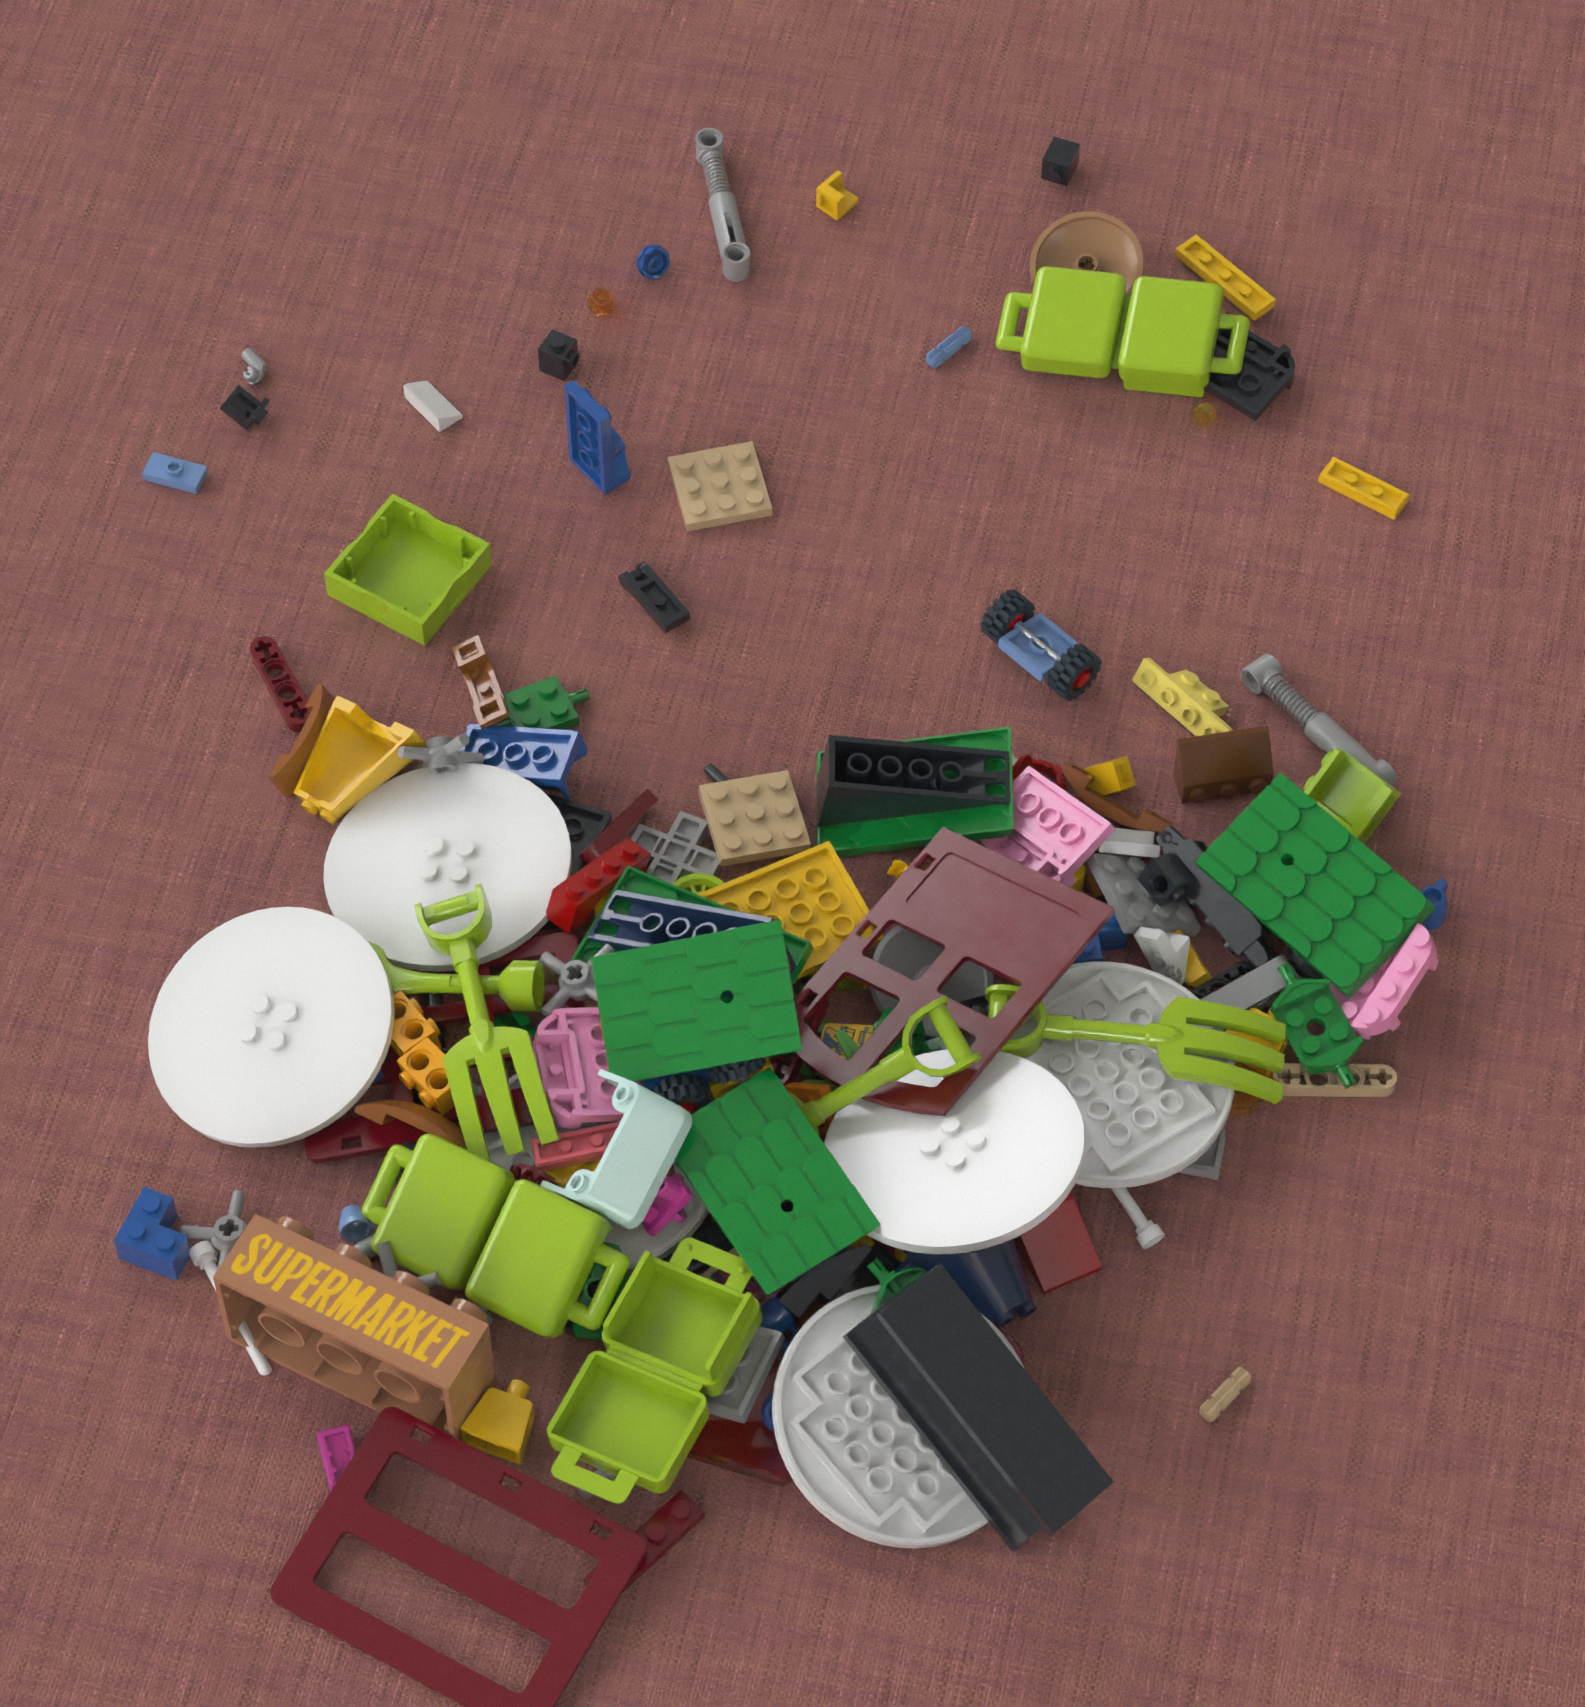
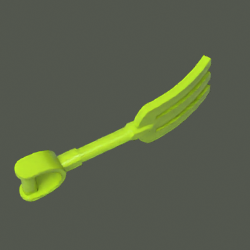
[414,883,560,1161]
[985,984,1286,1104]
[788,995,982,1137]

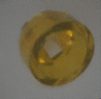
[1191,402,1217,428]

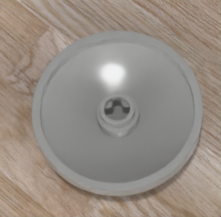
[869,925,993,1040]

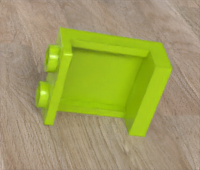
[1303,748,1402,843]

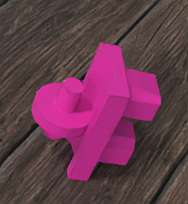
[642,1172,693,1237]

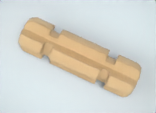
[1199,1367,1252,1422]

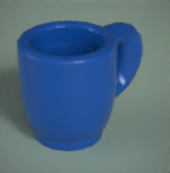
[1420,879,1448,930]
[760,1296,799,1352]

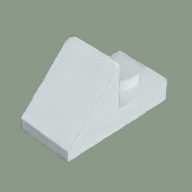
[1134,927,1190,985]

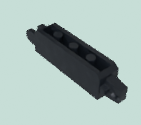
[1156,826,1277,967]

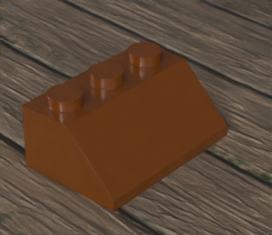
[1173,726,1274,804]

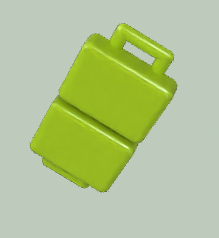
[995,266,1250,397]
[362,1134,629,1338]
[547,1237,763,1504]

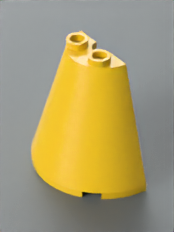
[294,695,426,825]

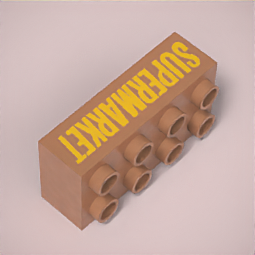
[213,1214,497,1441]

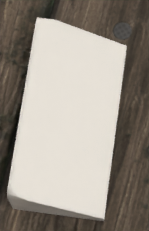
[403,381,463,432]

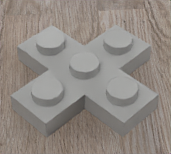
[631,811,721,884]

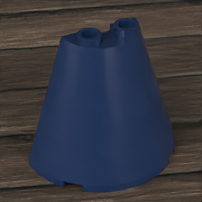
[901,1239,1037,1328]

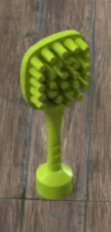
[368,941,545,1012]

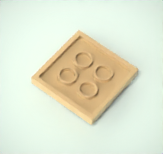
[667,441,773,532]
[698,770,811,867]

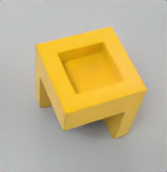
[816,170,858,221]
[1084,756,1136,795]

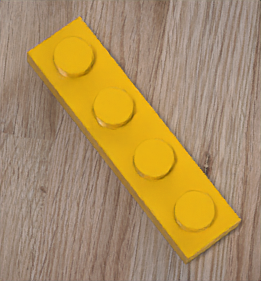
[1175,234,1276,321]

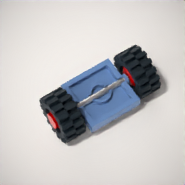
[980,589,1102,701]

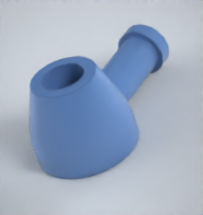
[339,1205,378,1242]

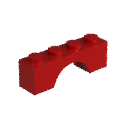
[546,837,651,934]

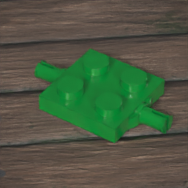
[493,676,590,730]

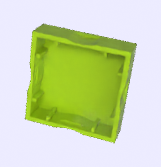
[324,493,492,646]

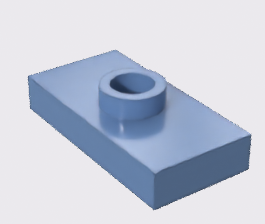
[142,452,208,494]

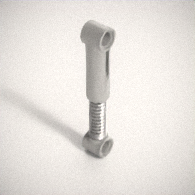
[695,128,750,282]
[1240,653,1398,786]

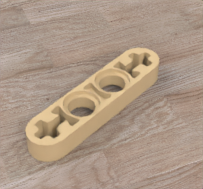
[1272,1063,1397,1097]

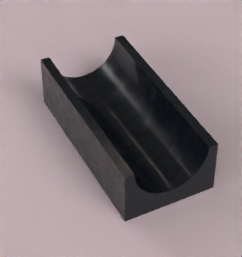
[843,1263,1114,1551]

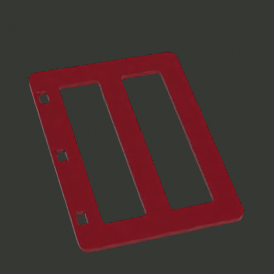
[270,1407,647,1707]

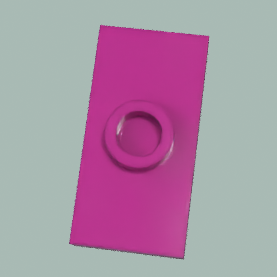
[316,1424,356,1492]

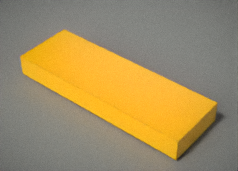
[1318,456,1410,520]

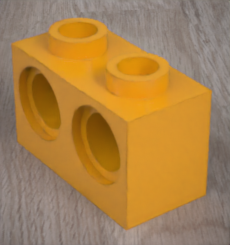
[390,990,442,1057]
[397,1037,455,1116]

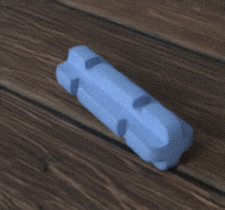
[925,326,972,368]

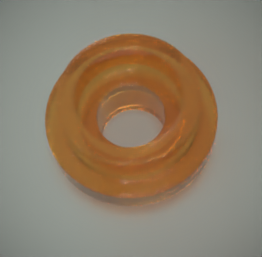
[588,288,616,315]

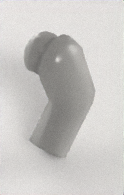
[241,347,267,384]

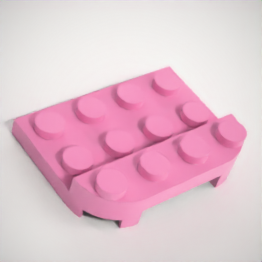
[980,765,1115,887]
[1324,923,1439,1040]
[533,1007,642,1130]

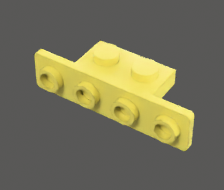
[1132,657,1232,736]

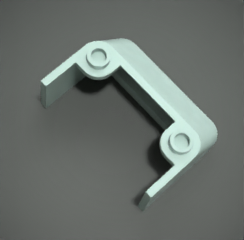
[541,1069,692,1229]

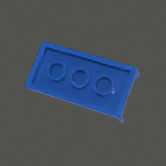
[564,380,631,495]
[459,724,588,800]

